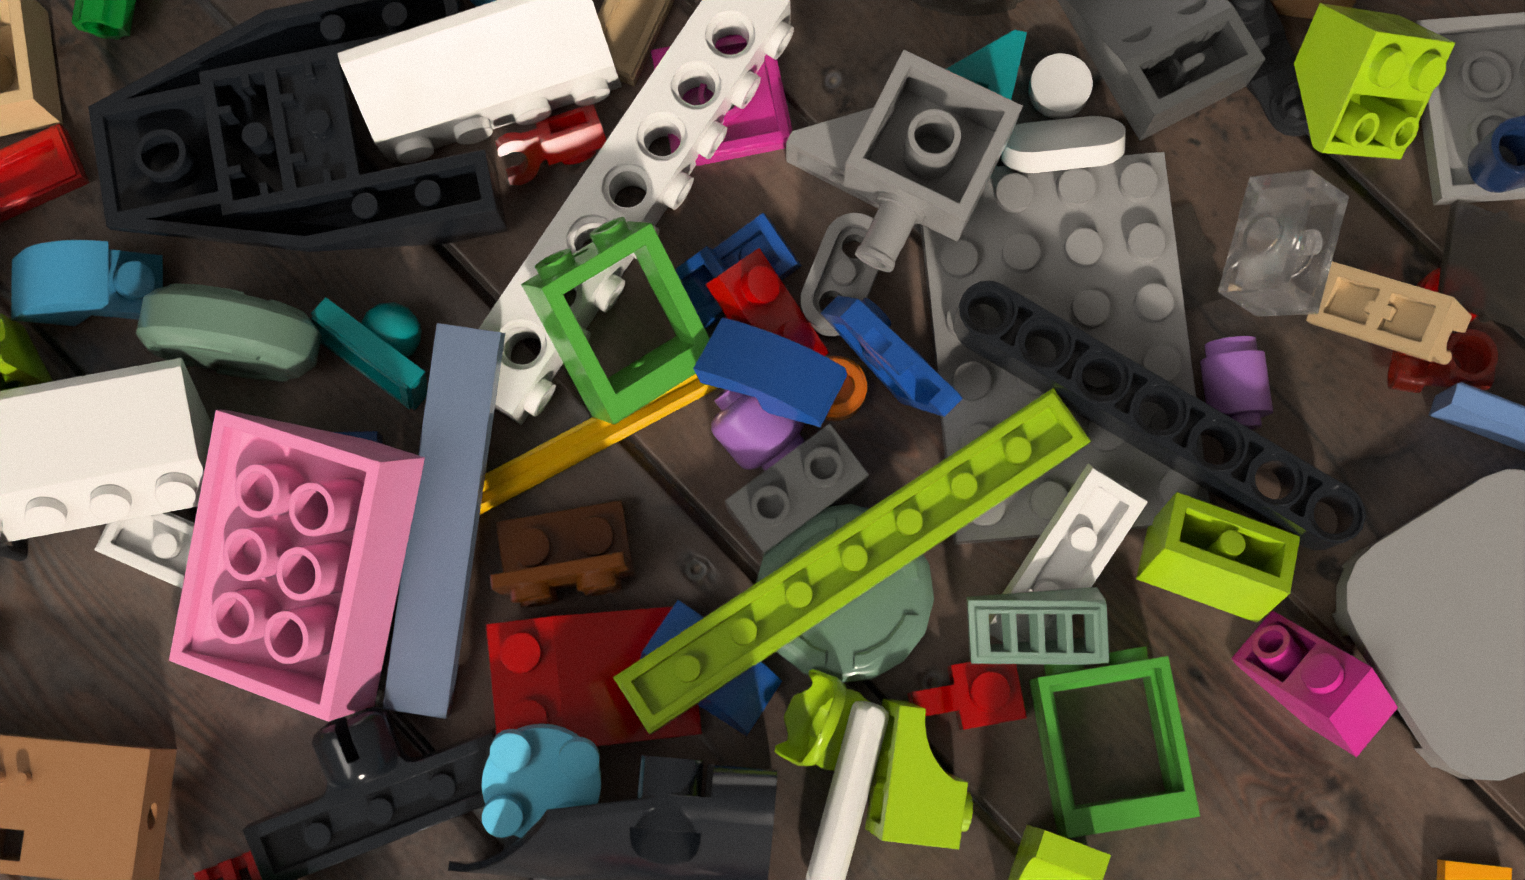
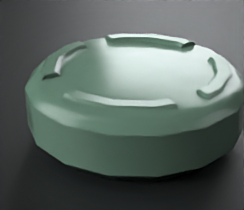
[136,284,322,382]
[756,504,934,683]

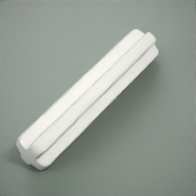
[806,701,889,880]

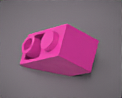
[1231,611,1398,757]

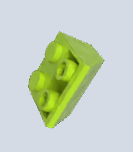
[1294,3,1455,159]

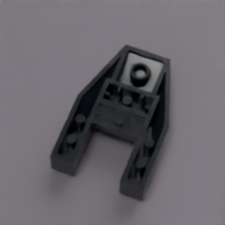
[88,0,508,252]

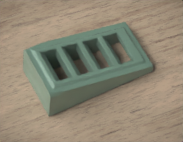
[966,587,1109,665]

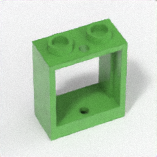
[521,217,710,425]
[1029,647,1200,839]

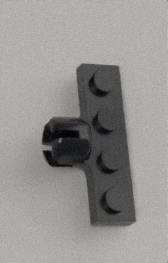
[243,707,496,880]

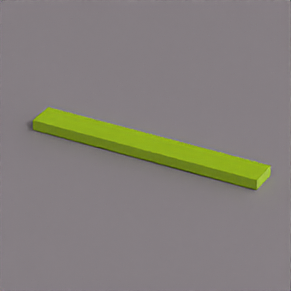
[613,388,1091,735]

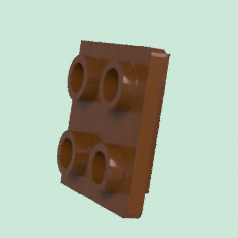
[490,500,636,608]

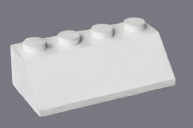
[337,0,622,164]
[0,358,213,543]

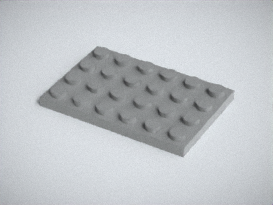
[920,152,1210,545]

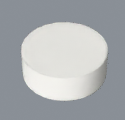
[1028,53,1093,119]

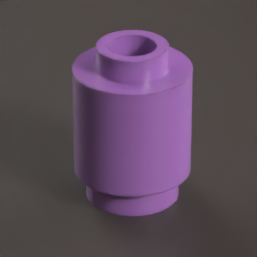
[1200,336,1273,430]

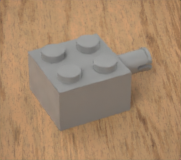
[843,50,1023,272]

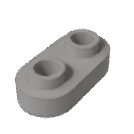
[800,213,879,336]

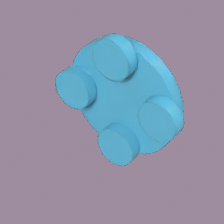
[482,724,601,838]

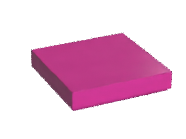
[651,35,792,166]

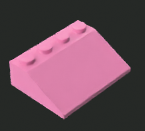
[169,409,425,722]

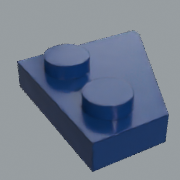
[821,296,963,417]

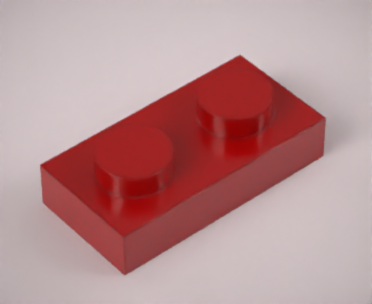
[705,248,829,356]

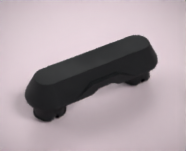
[1228,0,1309,137]

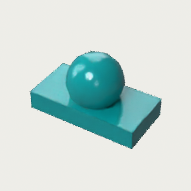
[311,297,428,411]

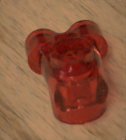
[1387,329,1498,393]

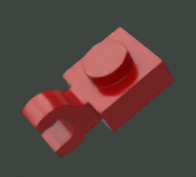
[495,104,607,185]
[907,662,1027,730]

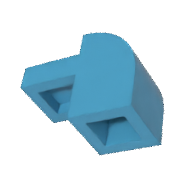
[11,240,163,326]

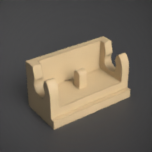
[1306,261,1472,365]

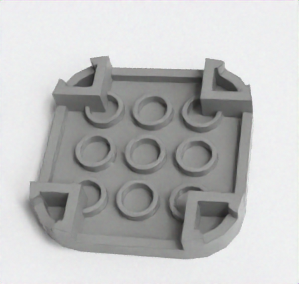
[1332,469,1525,781]

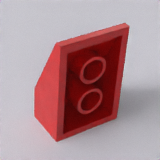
[486,607,702,747]

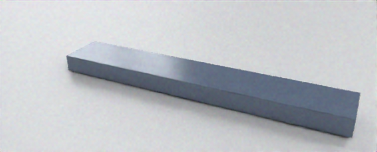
[382,323,505,719]

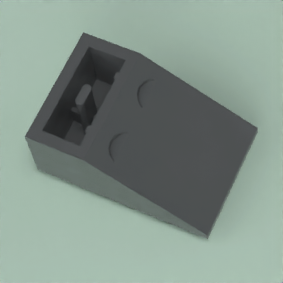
[1058,0,1265,141]

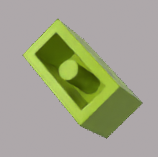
[1136,492,1300,623]

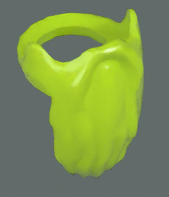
[774,669,871,771]

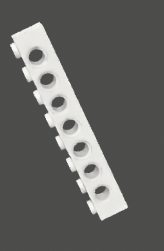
[479,0,794,426]

